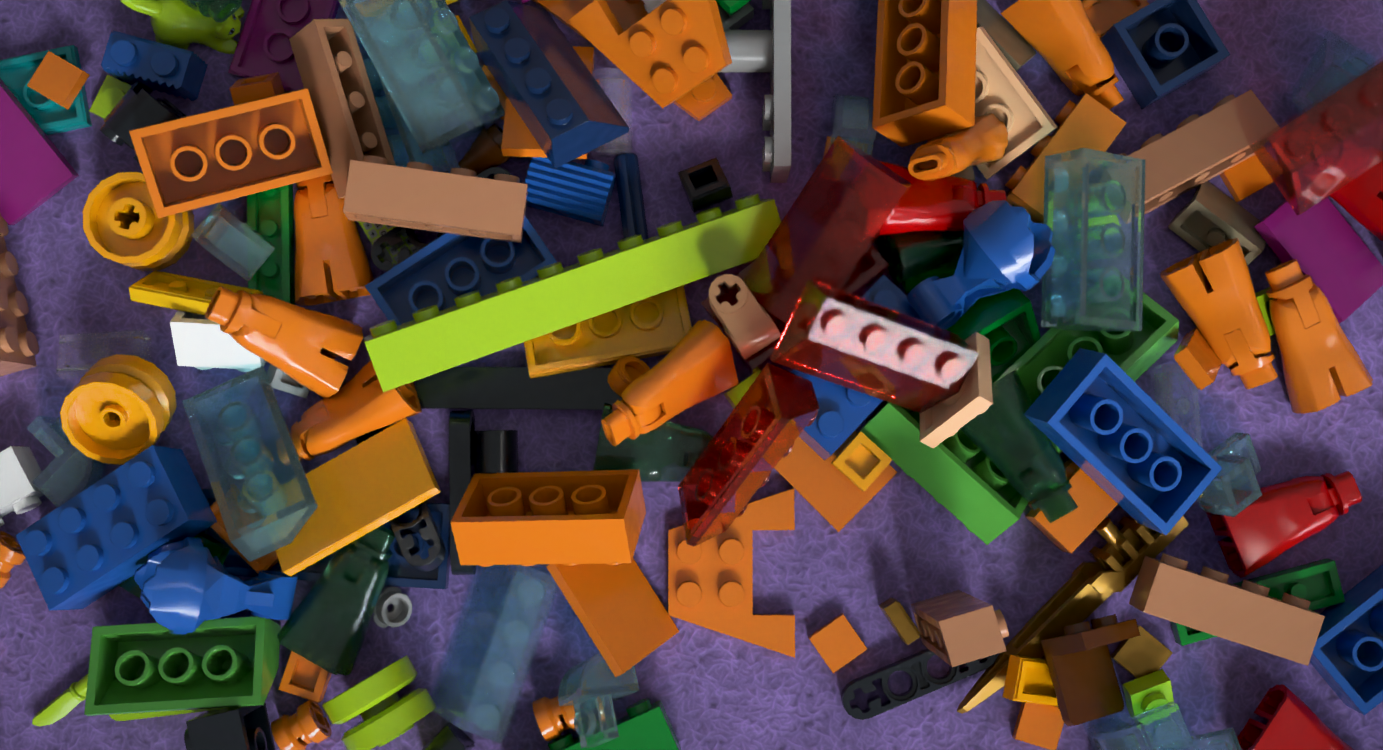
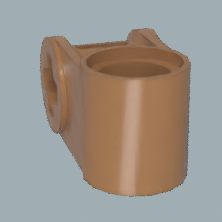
[709,274,781,360]

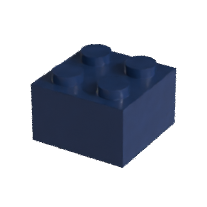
[1100,0,1230,110]

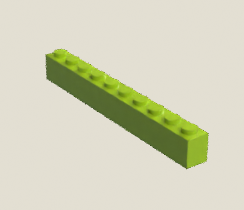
[364,193,789,392]

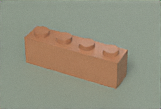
[289,19,396,199]
[1099,90,1281,225]
[343,156,528,243]
[1129,553,1325,666]
[911,590,1009,667]

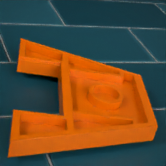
[567,0,732,108]
[668,488,795,658]

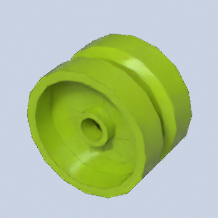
[322,655,437,750]

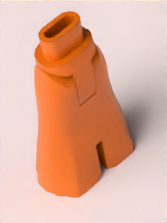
[1000,0,1124,109]
[908,113,1008,181]
[294,174,374,306]
[1160,238,1278,389]
[1265,259,1373,414]
[205,286,363,398]
[601,319,739,446]
[279,360,422,466]

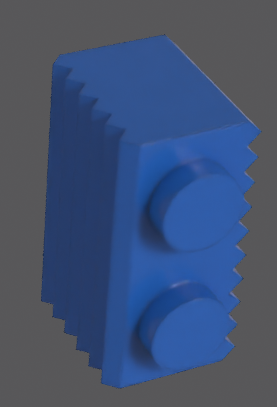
[101,30,208,101]
[524,157,616,227]

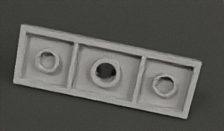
[718,0,791,183]

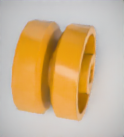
[83,172,194,271]
[60,354,177,465]

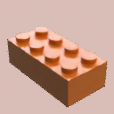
[872,0,977,147]
[129,88,333,218]
[450,469,646,567]

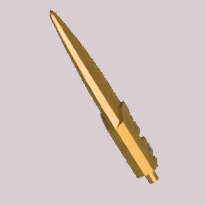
[957,515,1189,714]

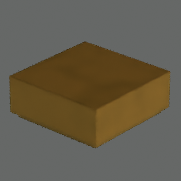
[879,598,920,645]
[1111,625,1172,679]

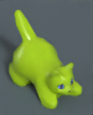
[120,0,245,54]

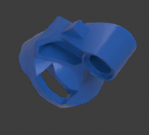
[907,200,1055,334]
[134,537,298,635]

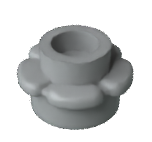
[371,587,412,628]

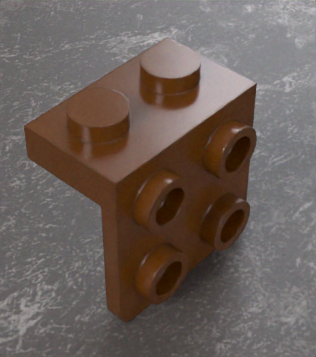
[1041,614,1141,726]

